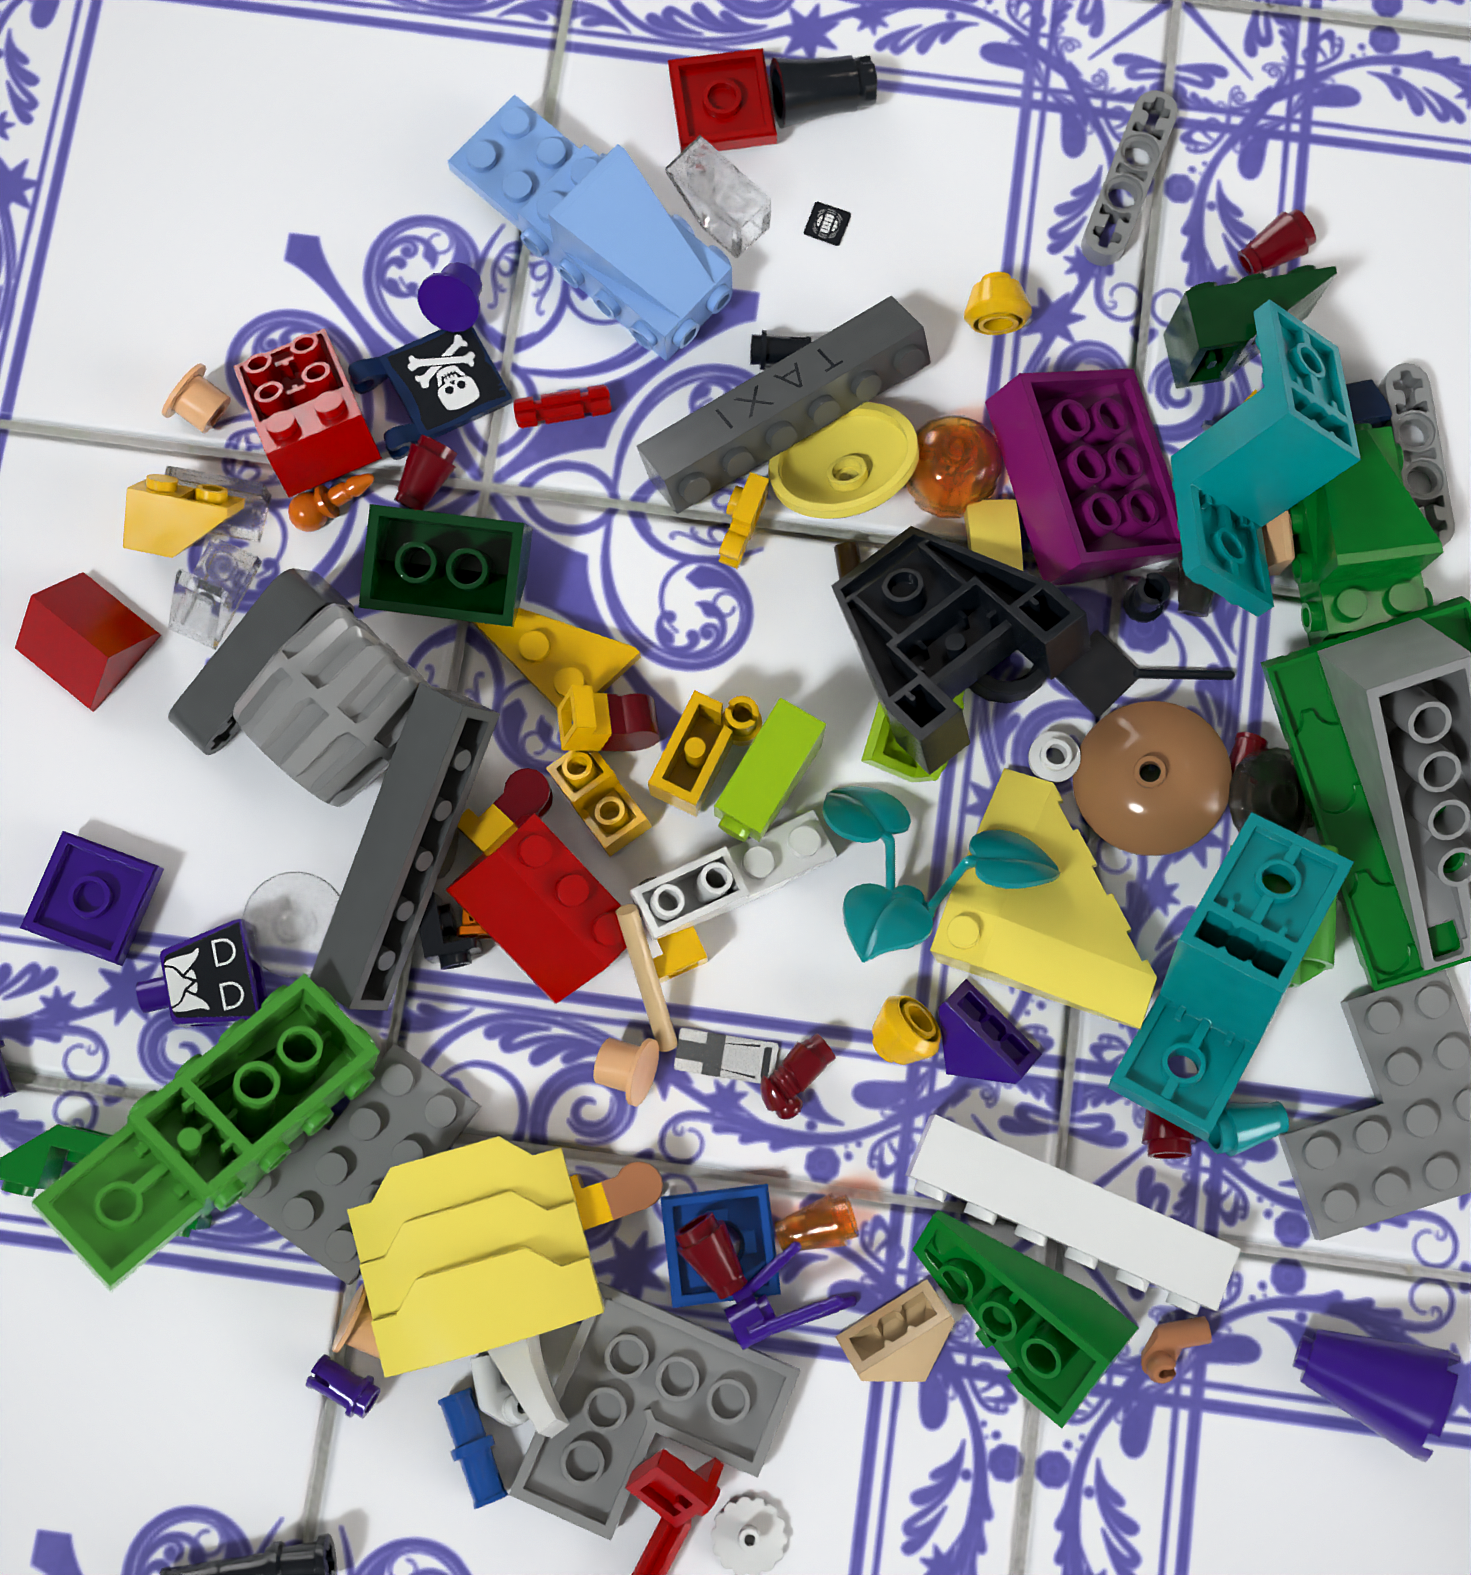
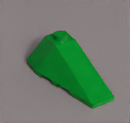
[912,1210,1139,1429]

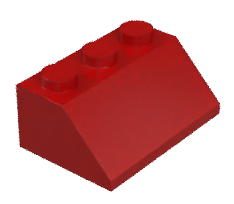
[445,813,627,1004]

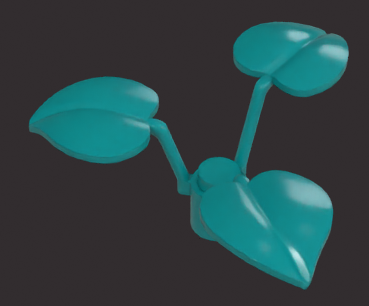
[822,786,1061,963]

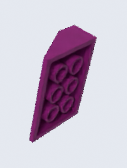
[985,369,1183,586]

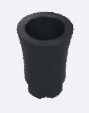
[770,55,877,129]

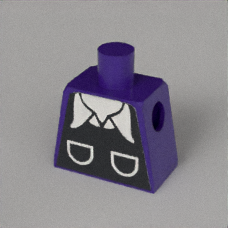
[136,919,267,1028]

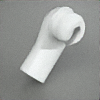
[470,1354,529,1427]

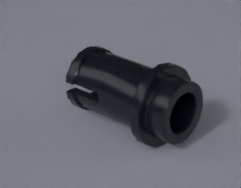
[750,330,812,370]
[1123,573,1170,623]

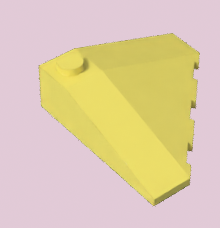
[930,768,1157,1030]

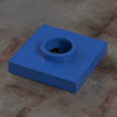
[660,1184,781,1308]

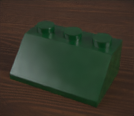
[358,504,533,627]

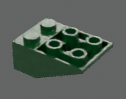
[1163,265,1337,389]

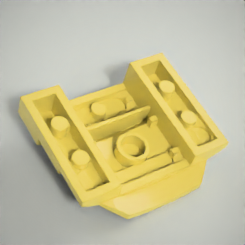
[347,1136,605,1378]

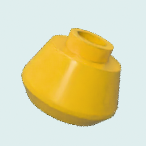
[964,272,1032,335]
[872,995,941,1065]

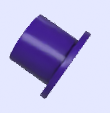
[417,262,482,332]

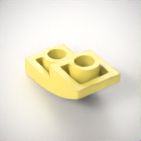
[963,499,1023,571]

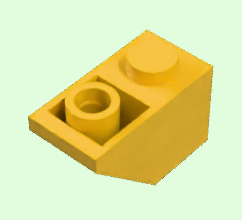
[123,474,245,558]

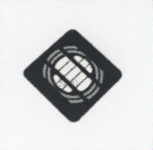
[803,202,851,246]

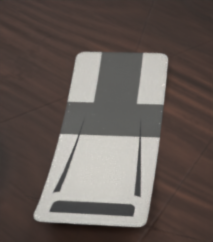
[674,1028,779,1084]

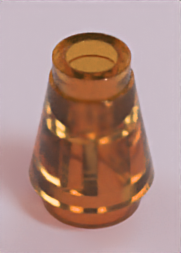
[775,1193,859,1251]

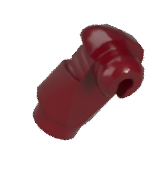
[760,1033,836,1120]

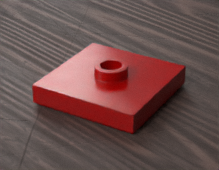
[668,48,777,156]

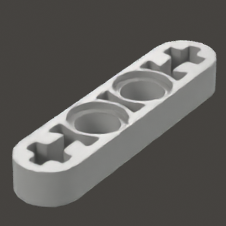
[1081,90,1178,266]
[1378,363,1455,547]

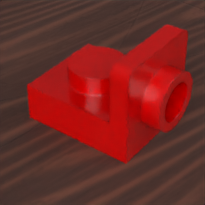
[625,1448,724,1528]

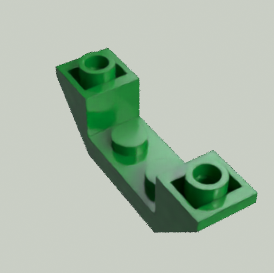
[0,1124,213,1237]

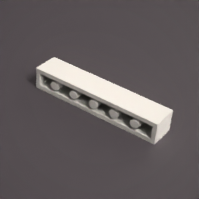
[905,1114,1241,1315]

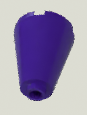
[1292,1329,1460,1462]

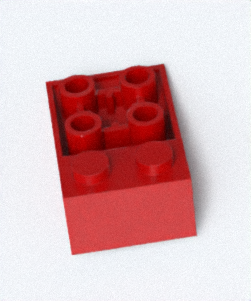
[233,328,382,498]

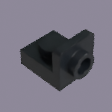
[419,892,483,970]

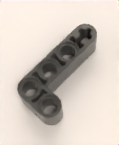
[168,568,354,755]

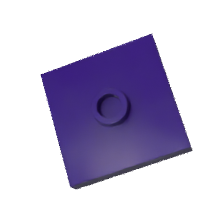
[20,831,164,966]

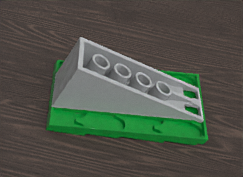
[1260,596,1471,992]

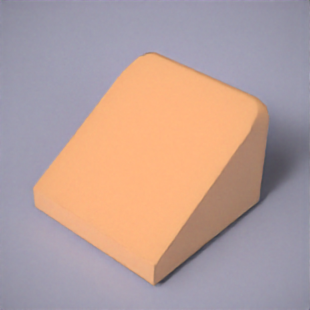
[1262,511,1295,576]

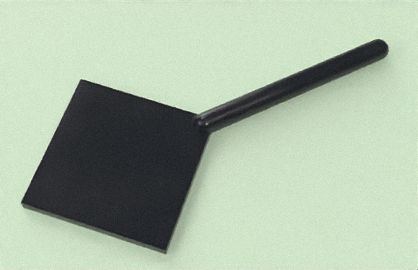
[1055,629,1235,719]

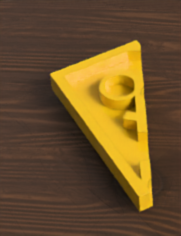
[471,608,641,721]

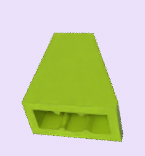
[714,697,826,842]

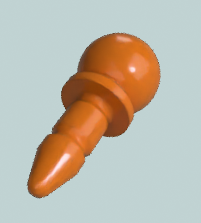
[288,473,375,532]

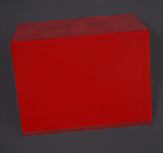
[15,572,161,712]

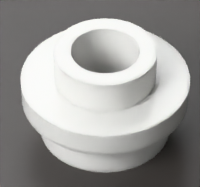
[1028,731,1081,783]

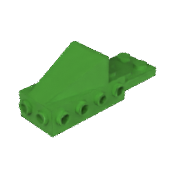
[31,973,380,1292]

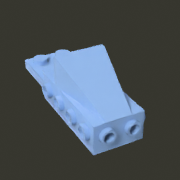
[448,94,733,362]

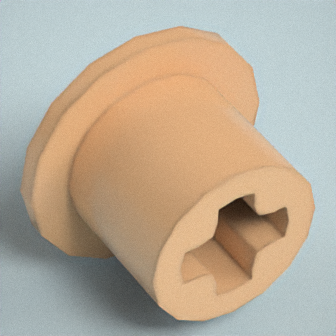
[162,363,231,433]
[593,1037,659,1107]
[332,1283,380,1359]

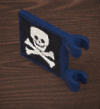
[348,326,513,460]

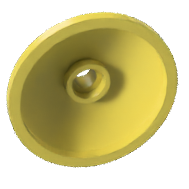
[768,402,919,519]

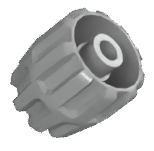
[233,603,431,807]

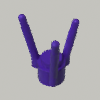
[724,1241,857,1350]

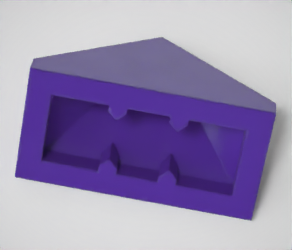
[938,979,1042,1084]

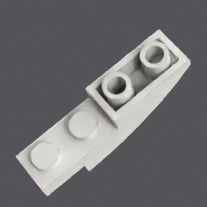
[629,810,837,940]

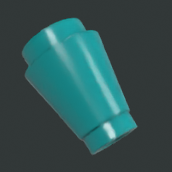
[1207,1101,1289,1157]

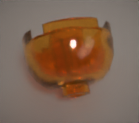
[904,414,1002,519]

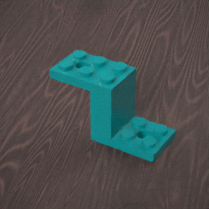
[1170,299,1361,617]
[1108,812,1354,1142]

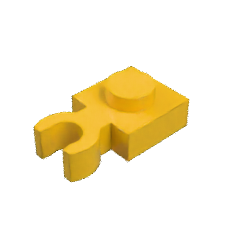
[719,472,769,569]

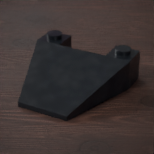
[831,526,1091,775]

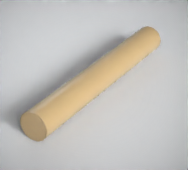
[616,904,678,1052]

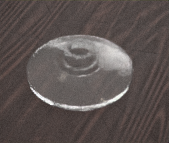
[242,871,340,978]

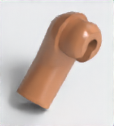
[1141,1316,1212,1384]

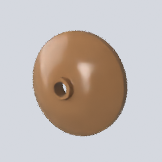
[1073,701,1232,856]

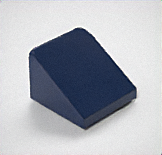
[1346,379,1393,428]

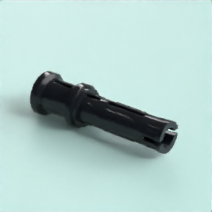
[160,1534,337,1575]

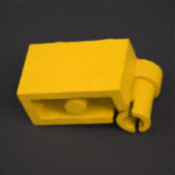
[648,690,762,817]

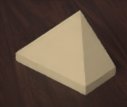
[835,1279,955,1382]

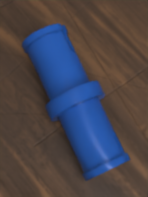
[438,1387,509,1509]

